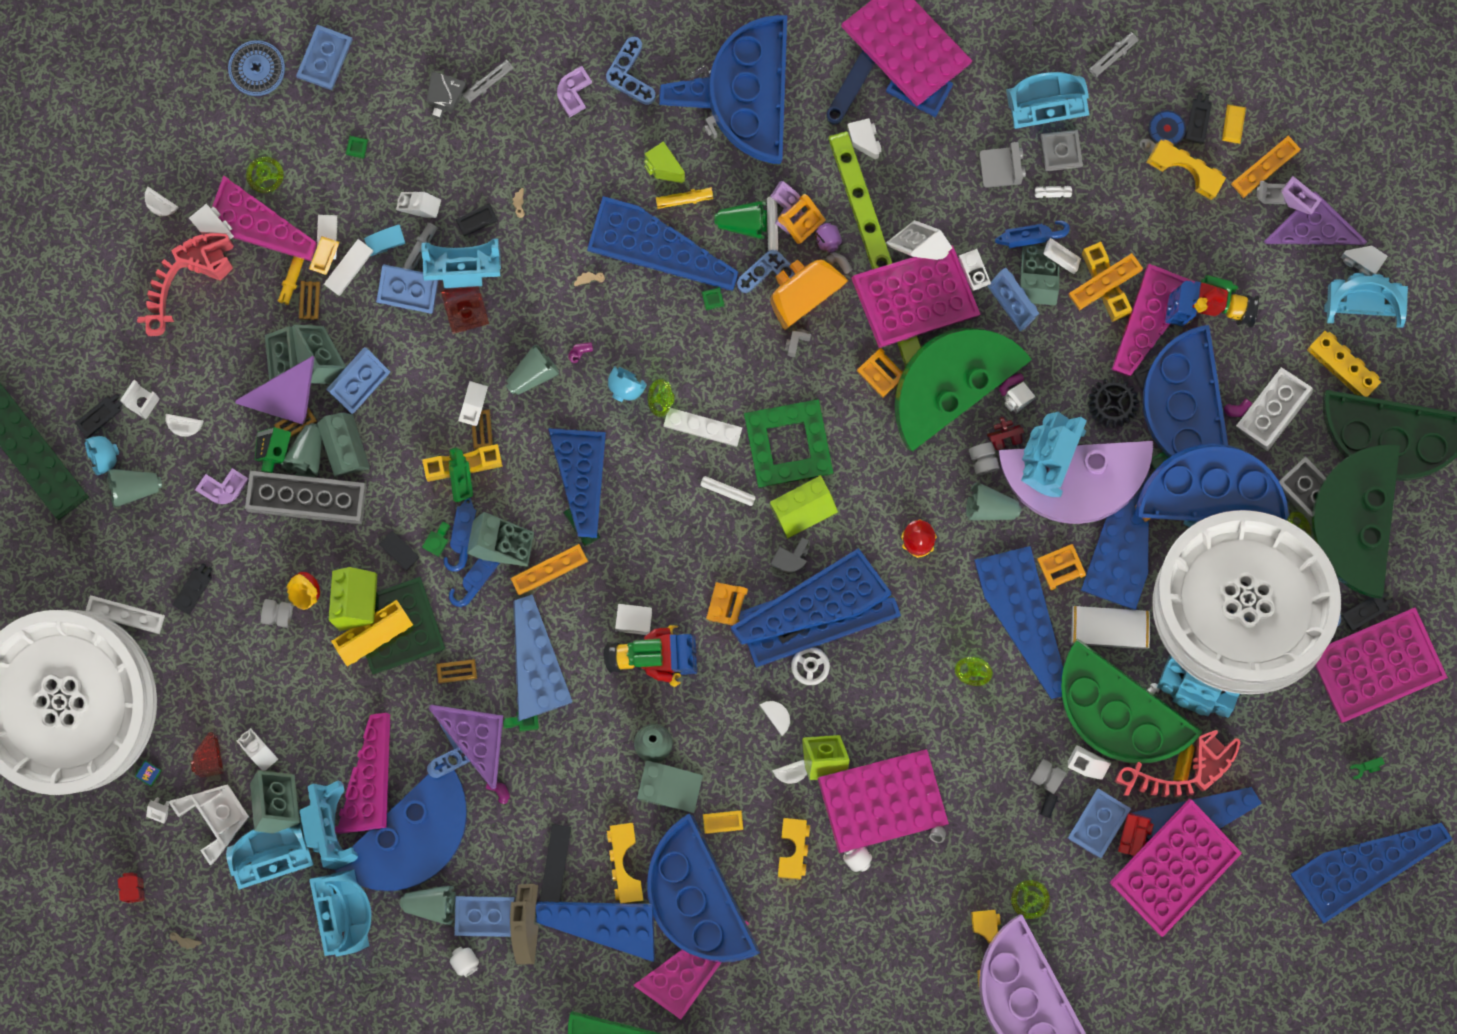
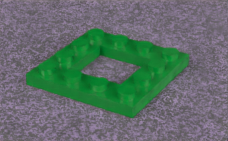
[744,399,833,488]

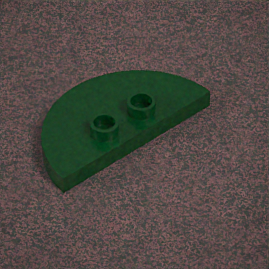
[1323,390,1457,481]
[1312,445,1400,599]

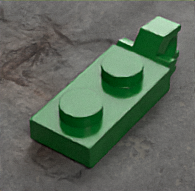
[449,447,473,502]

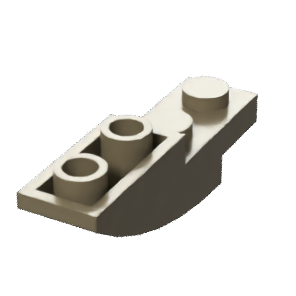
[510,884,539,965]

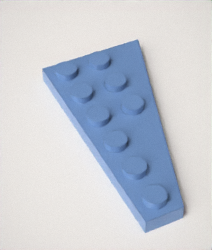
[513,595,573,721]

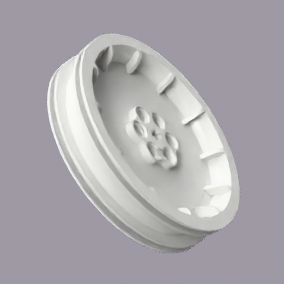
[1152,510,1341,694]
[0,610,157,795]

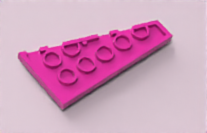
[212,175,317,261]
[1111,264,1195,377]
[335,713,390,834]
[633,921,749,1020]

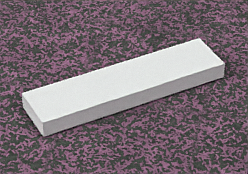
[86,595,165,634]

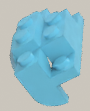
[1006,72,1089,129]
[421,238,501,288]
[1324,273,1408,328]
[1021,412,1087,497]
[1157,655,1240,718]
[300,781,358,870]
[226,823,314,889]
[309,869,371,956]

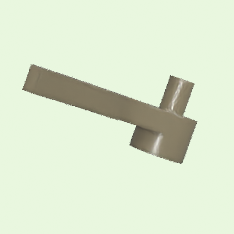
[170,932,202,949]

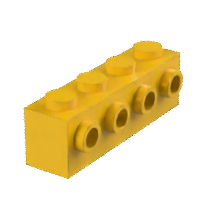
[1307,331,1381,397]
[331,600,413,666]

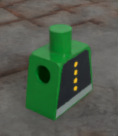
[255,427,291,473]

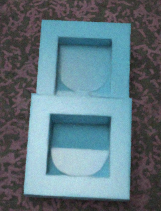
[364,225,406,256]

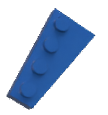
[659,77,711,109]

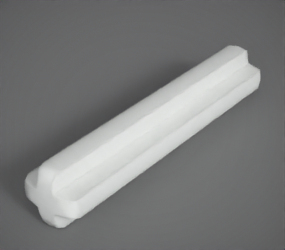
[767,197,778,251]
[701,476,755,506]

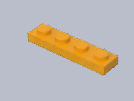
[1231,135,1301,198]
[1069,253,1143,311]
[510,544,588,596]

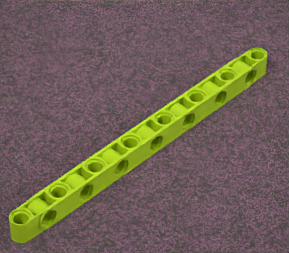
[829,131,921,367]

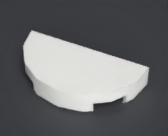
[145,187,179,216]
[166,414,204,437]
[760,701,790,736]
[772,760,807,784]

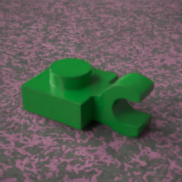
[422,522,451,557]
[503,711,539,732]
[1349,757,1385,780]

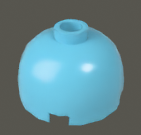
[608,366,647,402]
[85,436,119,476]

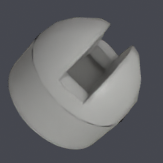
[929,826,946,843]

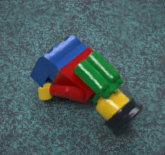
[1165,275,1259,327]
[603,625,697,687]

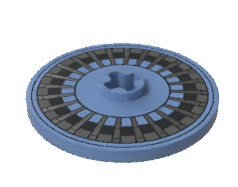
[228,41,285,96]

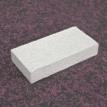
[1043,238,1081,274]

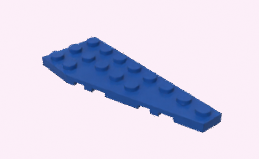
[587,196,738,291]
[1081,472,1149,610]
[974,546,1063,699]
[731,548,891,645]
[738,598,901,668]
[1290,823,1452,924]

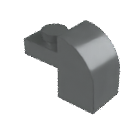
[770,537,810,574]

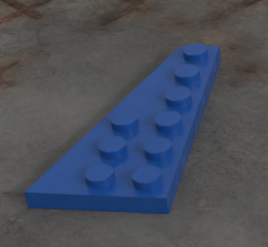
[549,428,606,538]
[1132,787,1262,841]
[536,901,655,962]

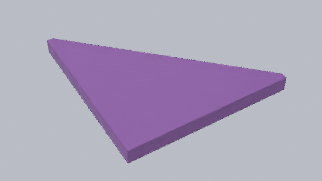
[1264,192,1367,245]
[235,356,315,424]
[429,705,503,789]

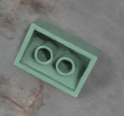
[265,326,312,384]
[317,413,370,477]
[250,770,299,833]

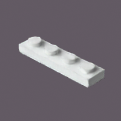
[664,408,742,447]

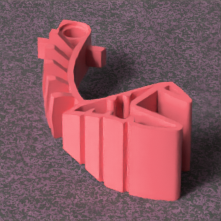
[137,233,234,336]
[1114,730,1240,797]

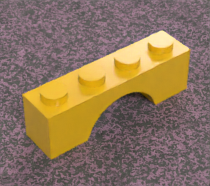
[1146,140,1226,200]
[1082,242,1132,322]
[422,444,503,482]
[607,823,644,904]
[971,910,1001,984]

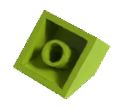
[644,141,685,183]
[802,735,850,780]

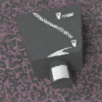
[427,71,467,120]

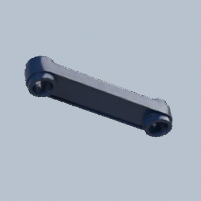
[826,50,875,125]

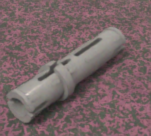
[1089,32,1139,78]
[462,60,513,103]
[402,222,438,270]

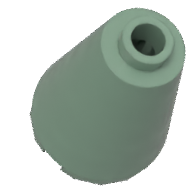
[506,344,560,395]
[281,423,322,478]
[108,469,162,507]
[966,482,1021,521]
[634,724,673,762]
[400,886,456,925]

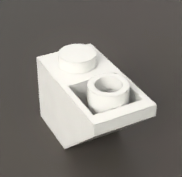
[847,118,881,159]
[396,192,441,218]
[189,204,234,239]
[1341,246,1388,276]
[958,249,991,291]
[1004,382,1035,414]
[237,728,278,771]
[1068,745,1111,780]

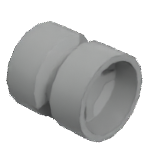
[969,442,1000,476]
[261,599,293,628]
[1030,759,1066,794]

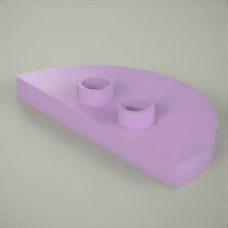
[999,441,1153,524]
[979,915,1086,1034]

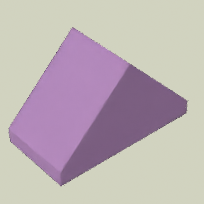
[1282,176,1322,215]

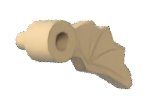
[513,188,525,218]
[574,272,605,286]

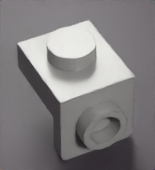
[704,113,717,139]
[1257,181,1286,204]
[785,329,811,357]

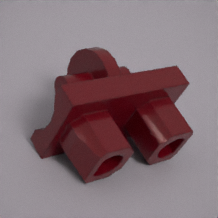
[987,417,1024,450]

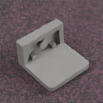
[979,142,1026,188]

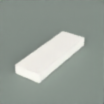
[324,239,374,296]

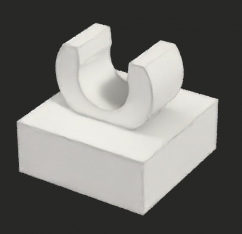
[146,797,169,823]

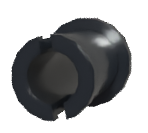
[1039,792,1059,818]

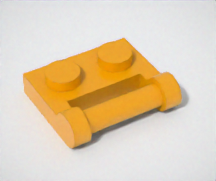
[778,194,826,244]
[857,348,903,398]
[1037,544,1086,591]
[706,582,748,626]

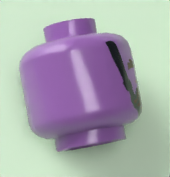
[815,223,842,253]

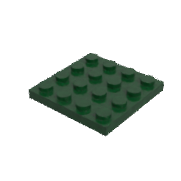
[366,577,446,675]

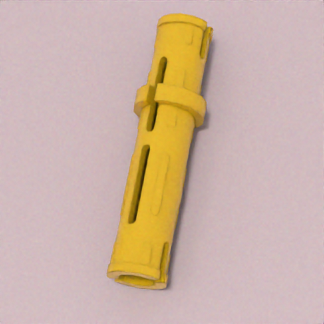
[656,187,713,209]
[277,256,304,305]

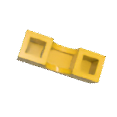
[778,818,810,880]

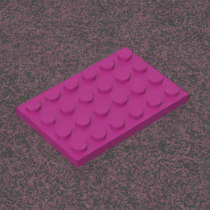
[841,0,972,106]
[851,245,981,348]
[1315,608,1448,723]
[817,749,949,854]
[1109,799,1242,937]

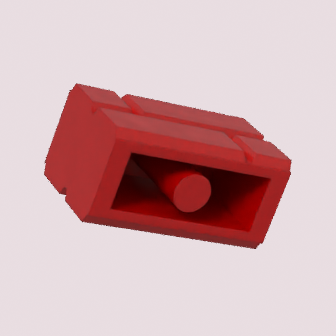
[1118,813,1154,856]
[117,873,145,903]

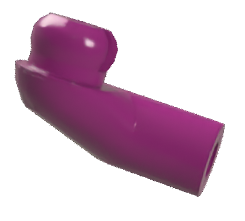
[568,342,593,363]
[999,373,1024,397]
[1223,398,1252,417]
[486,782,510,804]

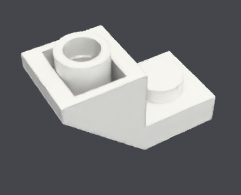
[317,215,337,259]
[458,381,488,426]

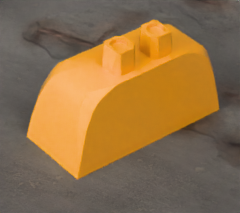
[770,260,848,330]

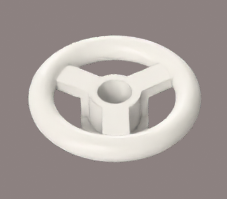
[791,647,830,685]

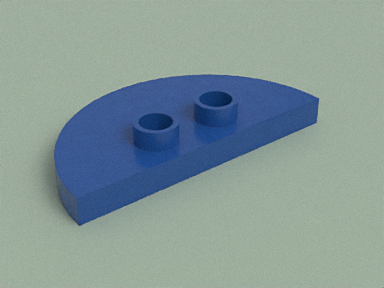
[708,15,787,164]
[1142,325,1228,458]
[1135,444,1289,522]
[334,763,467,891]
[647,814,760,962]

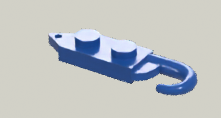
[995,220,1070,248]
[444,498,477,572]
[449,558,500,607]

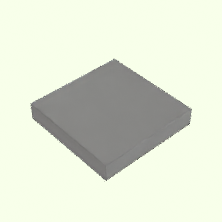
[1040,130,1083,172]

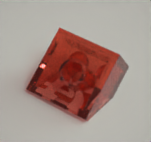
[441,286,489,334]
[191,732,224,778]

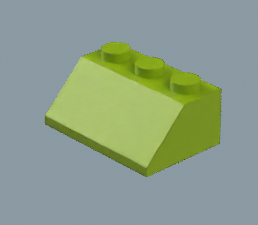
[770,476,838,539]
[329,567,377,631]

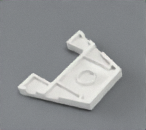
[169,784,250,865]

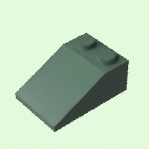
[292,325,346,384]
[637,760,703,813]

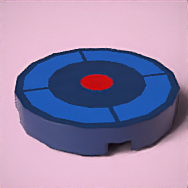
[1148,110,1186,146]

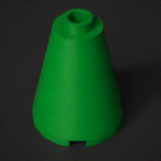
[714,201,767,239]

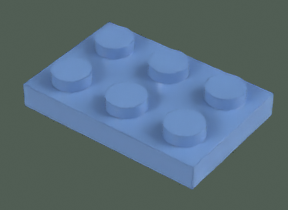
[296,25,353,90]
[376,264,439,314]
[987,268,1039,332]
[326,347,390,414]
[1067,788,1131,859]
[454,896,515,937]

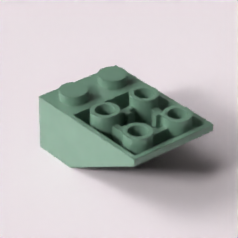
[1019,245,1060,305]
[467,512,534,566]

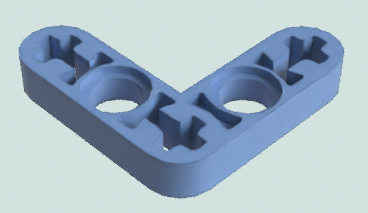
[606,37,656,105]
[737,250,795,293]
[427,723,470,778]

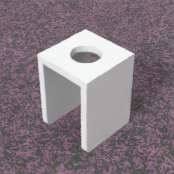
[120,380,159,419]
[615,604,652,635]

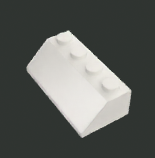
[886,220,952,260]

